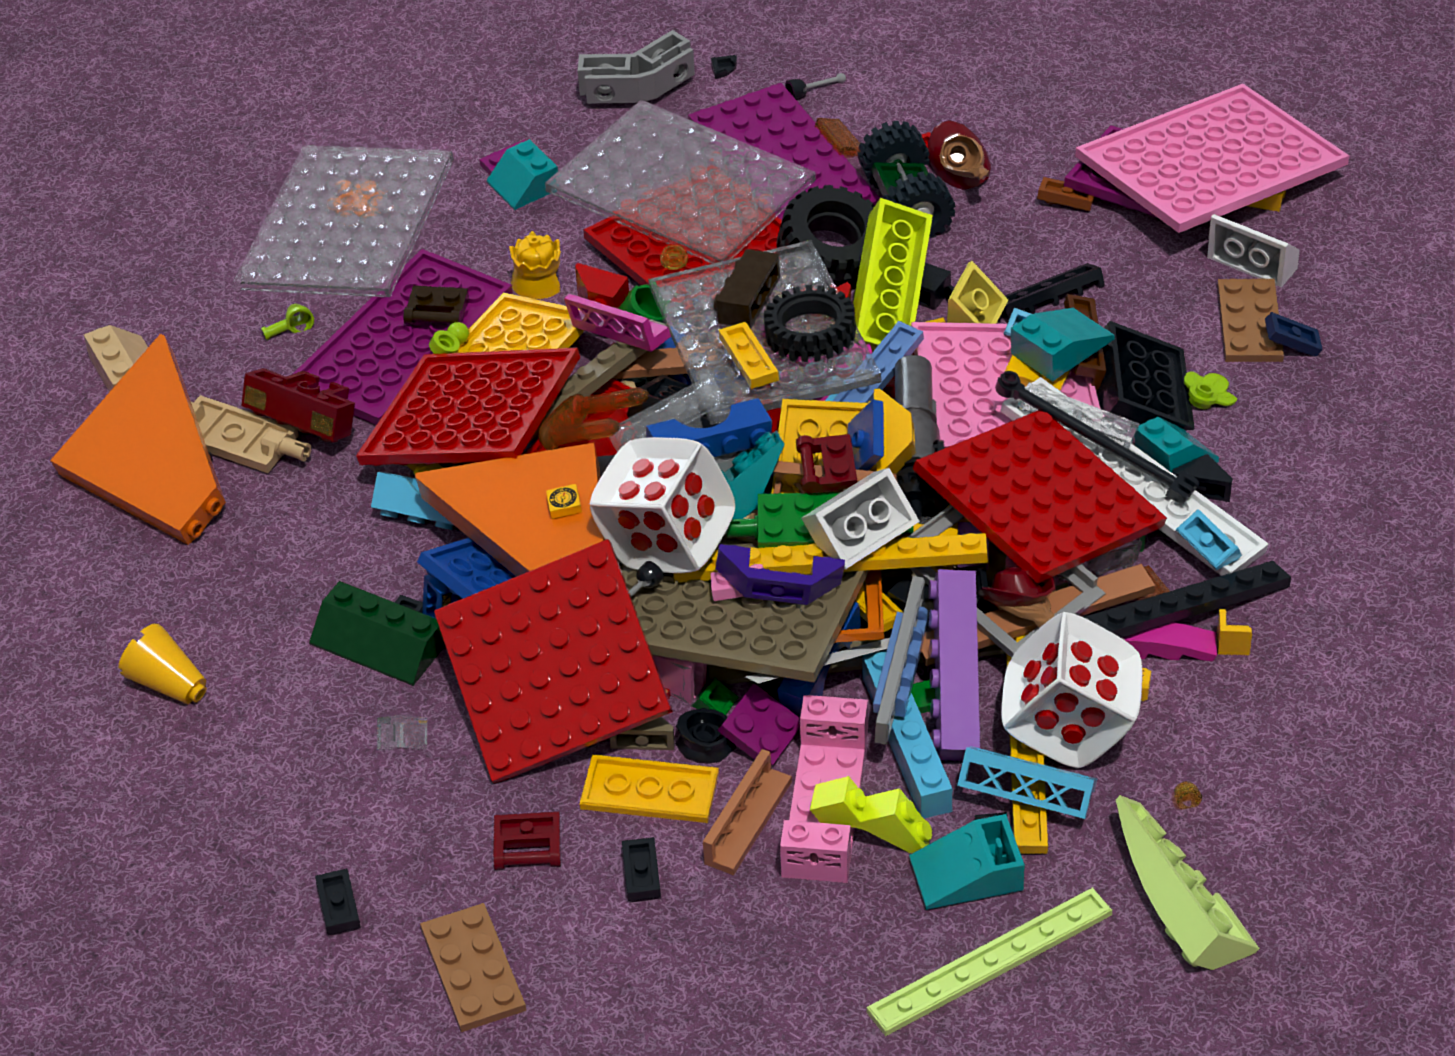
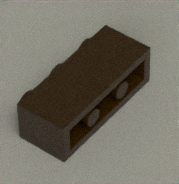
[713,249,781,329]

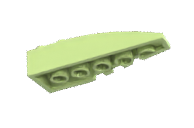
[1116,795,1260,970]

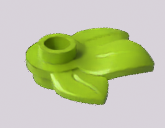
[1184,371,1237,409]

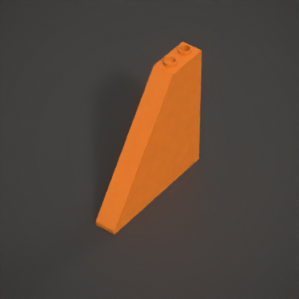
[50,334,226,545]
[415,443,605,577]

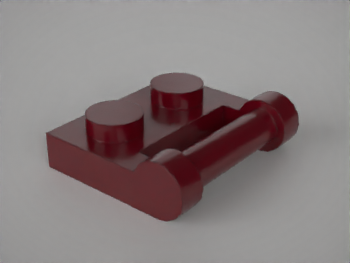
[795,434,857,494]
[494,812,561,870]

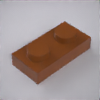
[1037,177,1095,211]

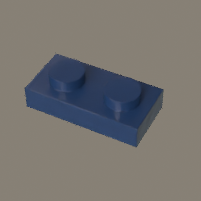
[1265,312,1323,356]

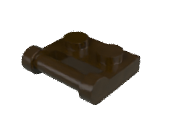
[403,285,469,324]

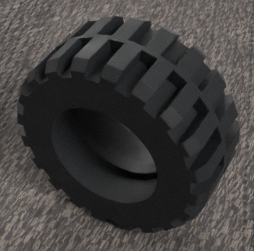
[777,185,875,292]

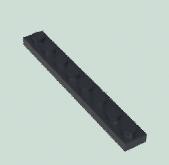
[1084,561,1291,638]

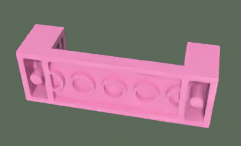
[780,695,868,883]

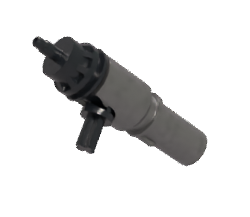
[895,355,949,524]

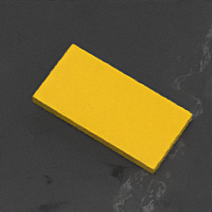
[579,754,719,823]

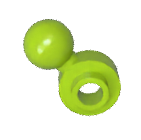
[429,322,469,354]

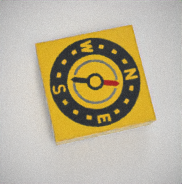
[546,484,582,519]

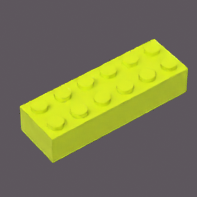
[850,198,933,352]

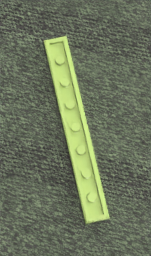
[867,887,1112,1036]

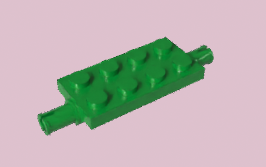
[727,492,913,548]

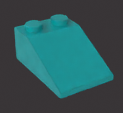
[1011,308,1115,382]

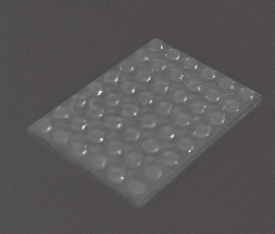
[545,100,816,268]
[233,145,454,297]
[648,240,882,425]

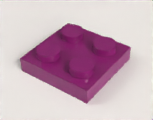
[717,683,800,766]

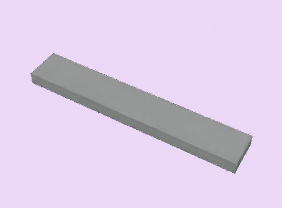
[875,576,925,744]

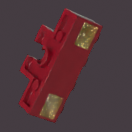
[241,368,355,443]

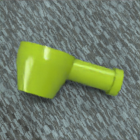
[261,303,314,340]

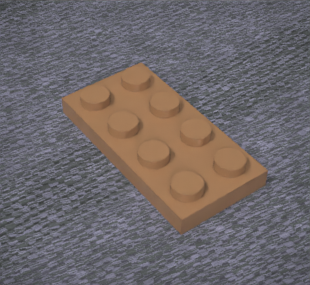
[1217,278,1284,362]
[420,903,526,1032]

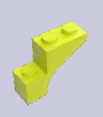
[810,776,932,853]

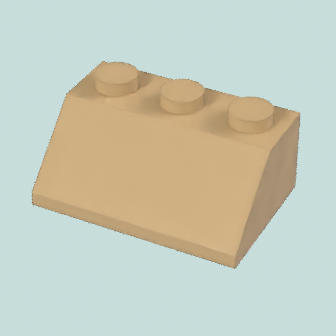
[83,325,148,392]

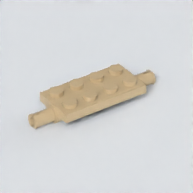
[191,395,311,473]

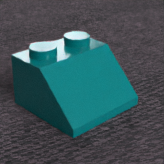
[486,139,560,210]
[1134,417,1219,473]

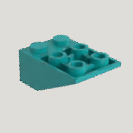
[721,430,785,519]
[909,814,1025,910]

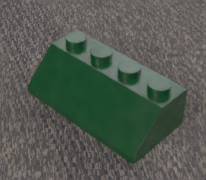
[309,581,446,686]

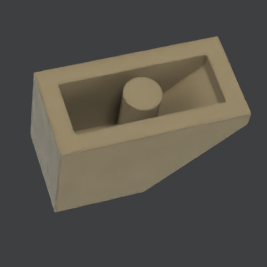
[610,717,675,750]

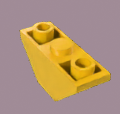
[869,388,916,474]

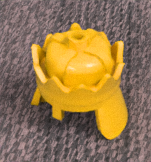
[509,231,561,299]

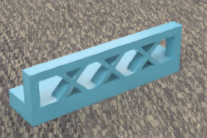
[957,746,1098,819]

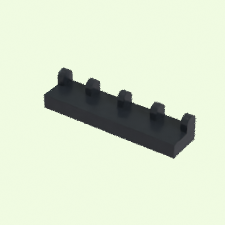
[1002,263,1105,324]

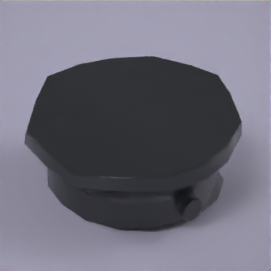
[675,708,737,764]

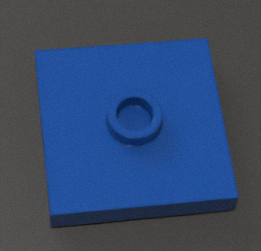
[848,399,884,471]

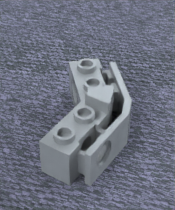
[578,30,695,104]

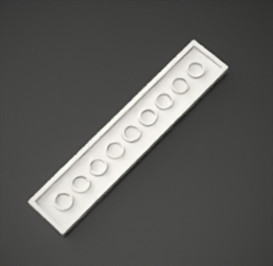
[1000,377,1269,576]

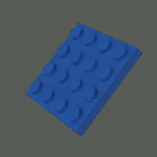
[417,538,516,598]

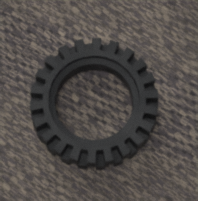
[764,285,856,362]

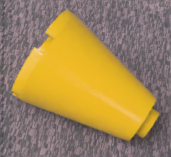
[118,624,207,704]

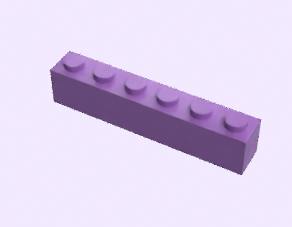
[928,569,980,761]

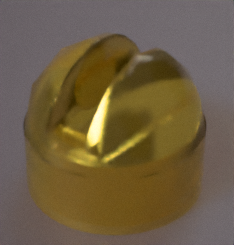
[1174,781,1202,810]

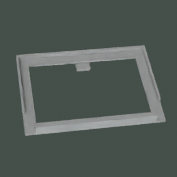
[907,505,1106,658]

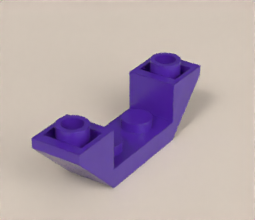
[715,544,845,605]

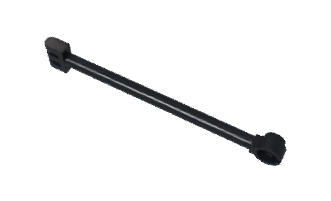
[995,371,1199,504]

